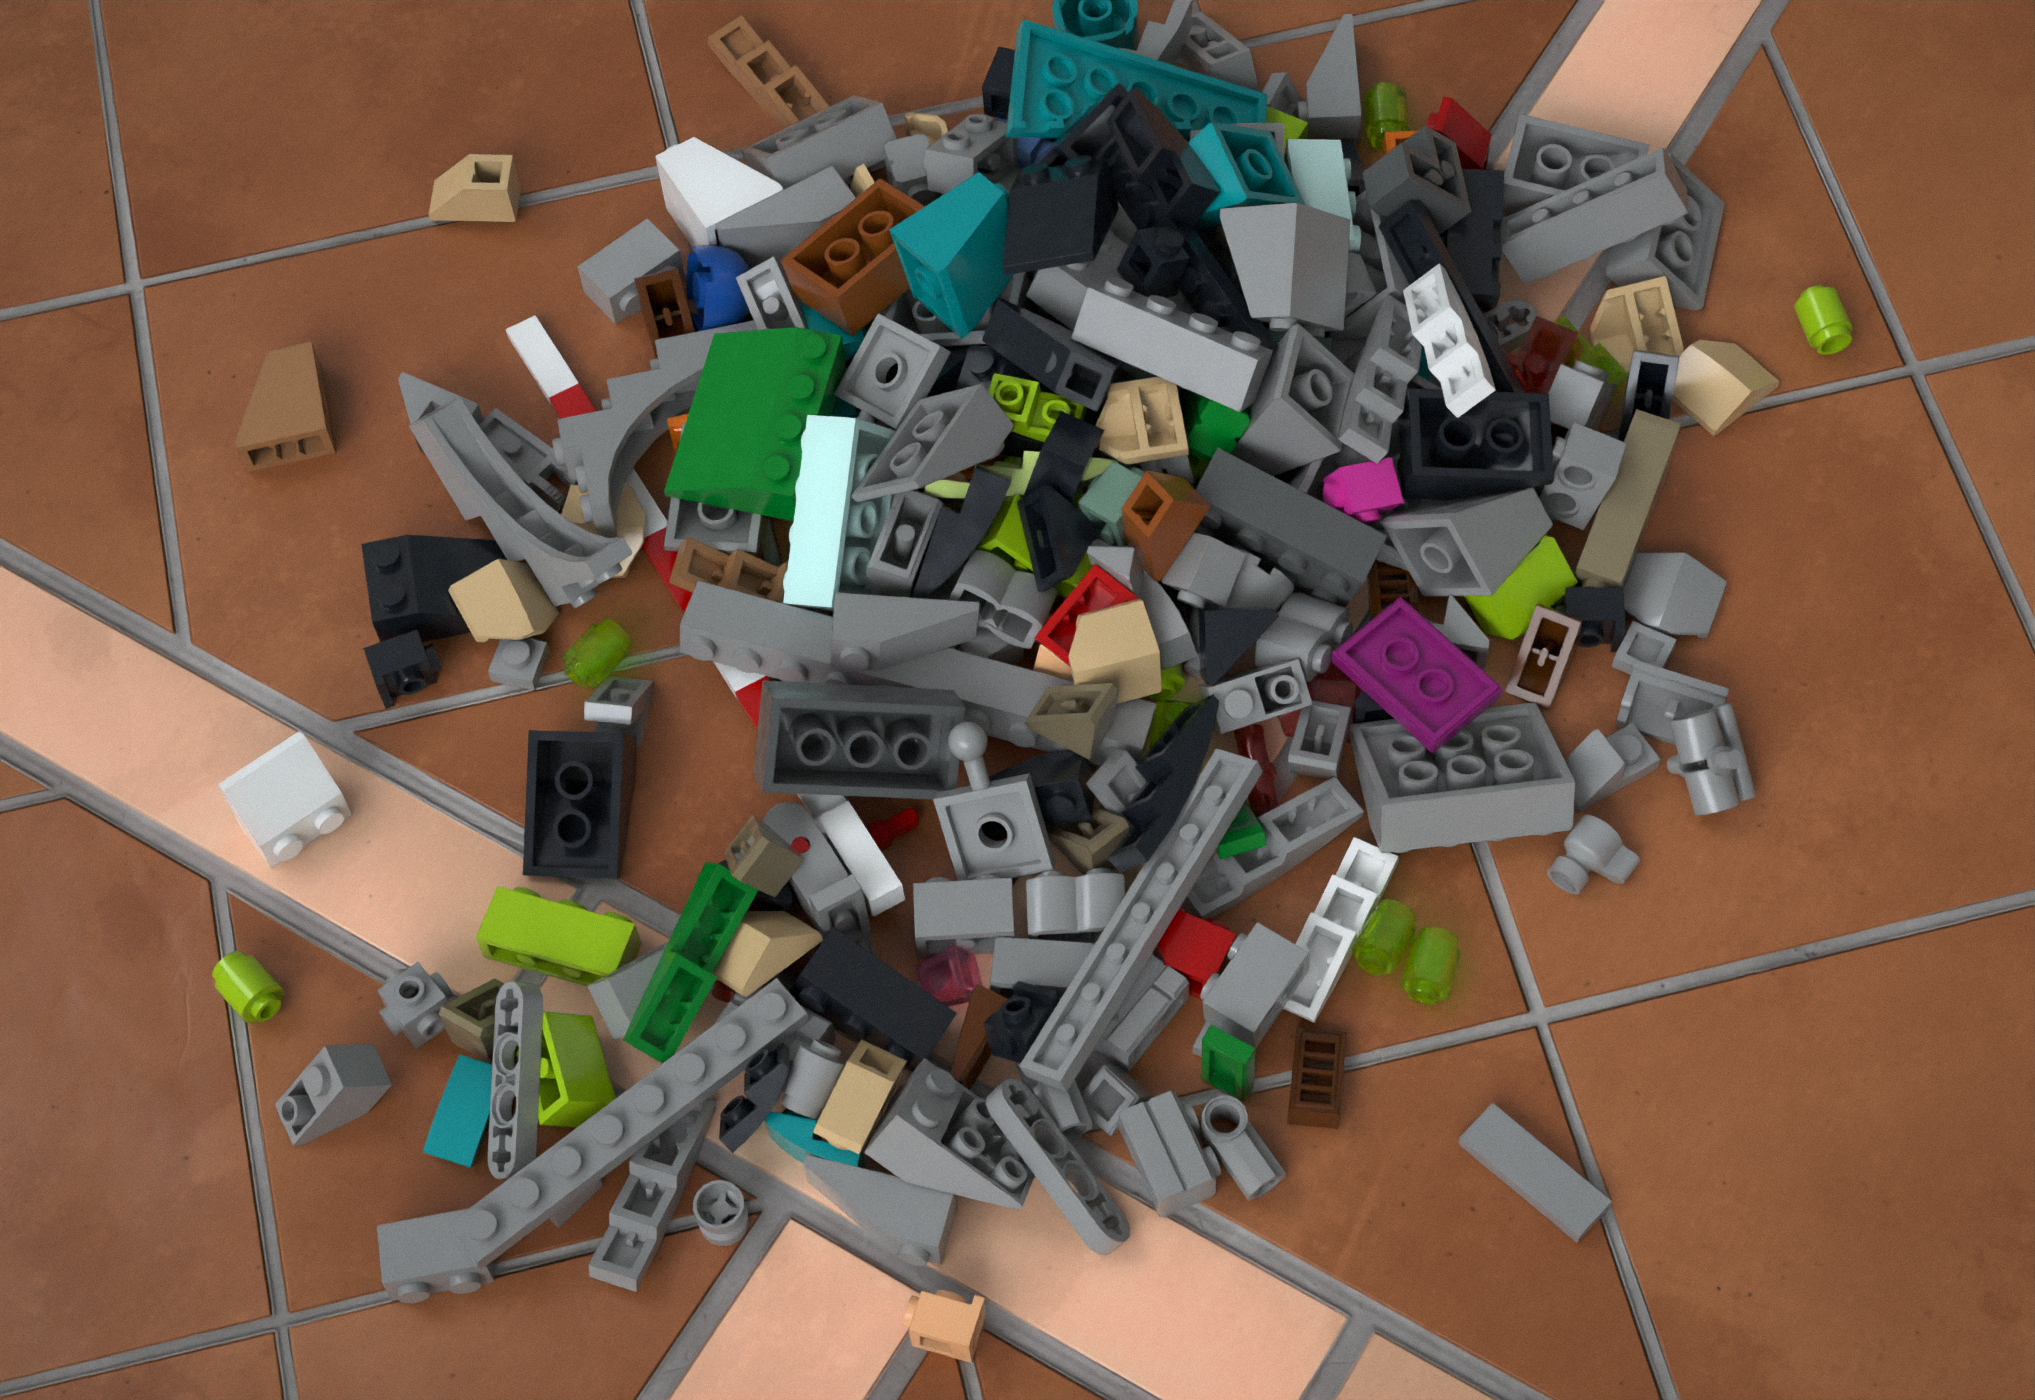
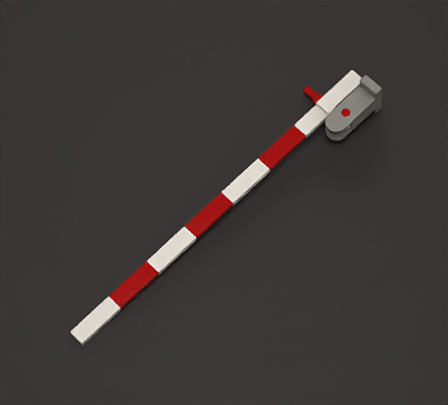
[506,315,919,944]

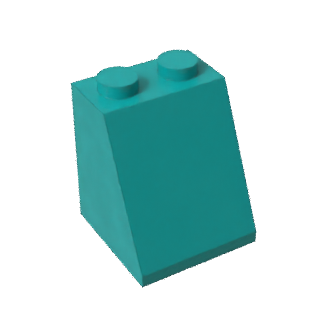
[1188,122,1305,231]
[889,172,1014,339]

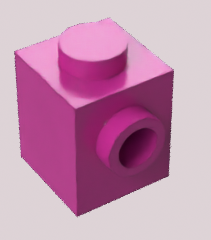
[1323,457,1404,525]

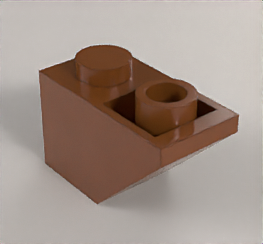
[1121,470,1211,582]

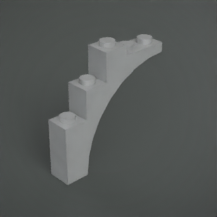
[552,320,758,538]
[409,397,633,608]

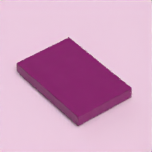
[1331,596,1503,754]

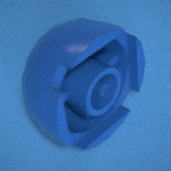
[686,245,750,332]

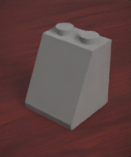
[1220,203,1351,340]
[1231,324,1355,476]
[1381,487,1553,597]

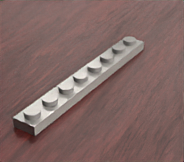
[1019,748,1262,1092]
[447,978,809,1270]

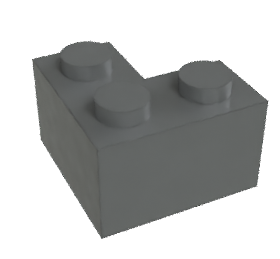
[1362,126,1471,235]

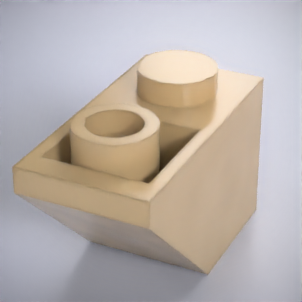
[429,154,521,222]
[813,1039,907,1154]

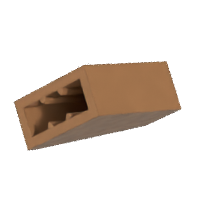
[235,341,336,472]

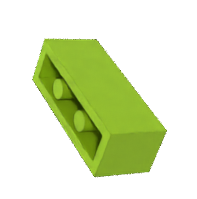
[476,886,642,986]

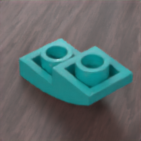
[422,1054,492,1168]
[765,1109,866,1169]

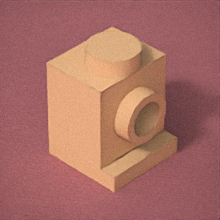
[903,1290,987,1363]

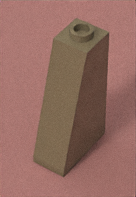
[1573,409,1681,588]

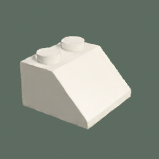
[218,730,352,868]

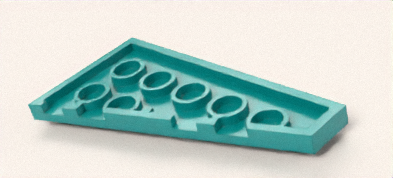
[1006,19,1267,139]

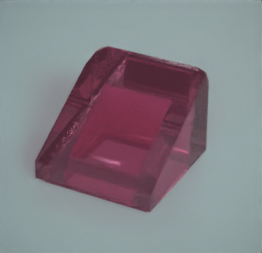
[915,946,983,1007]

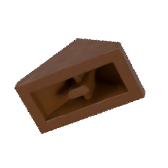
[634,267,695,358]
[1505,603,1583,709]

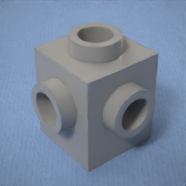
[377,962,454,1049]

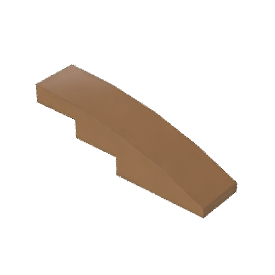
[707,15,830,129]
[669,537,834,617]

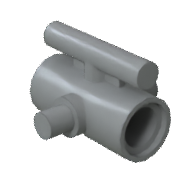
[1667,702,1756,815]

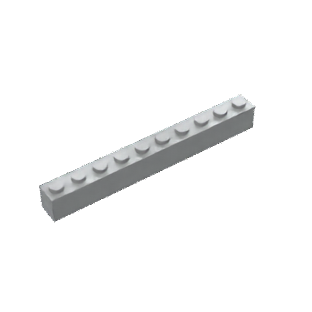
[680,581,1156,766]

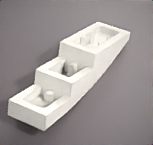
[1403,263,1496,418]
[1283,837,1399,1023]

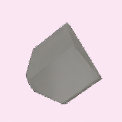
[1623,553,1727,638]

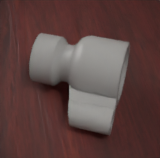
[1547,814,1641,895]

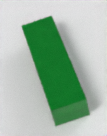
[622,862,758,1063]

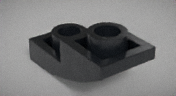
[719,1042,789,1153]

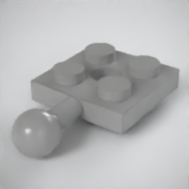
[834,313,951,429]
[933,722,1056,881]

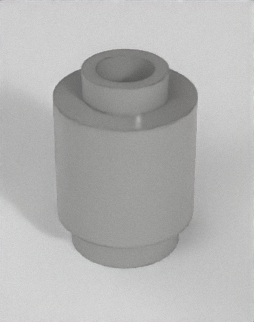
[781,1039,846,1119]

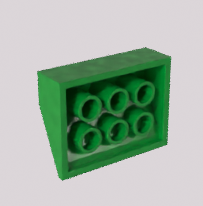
[664,327,847,521]

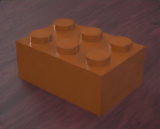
[780,178,925,336]

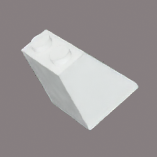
[655,137,784,247]

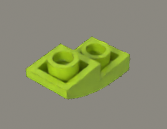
[988,373,1087,442]

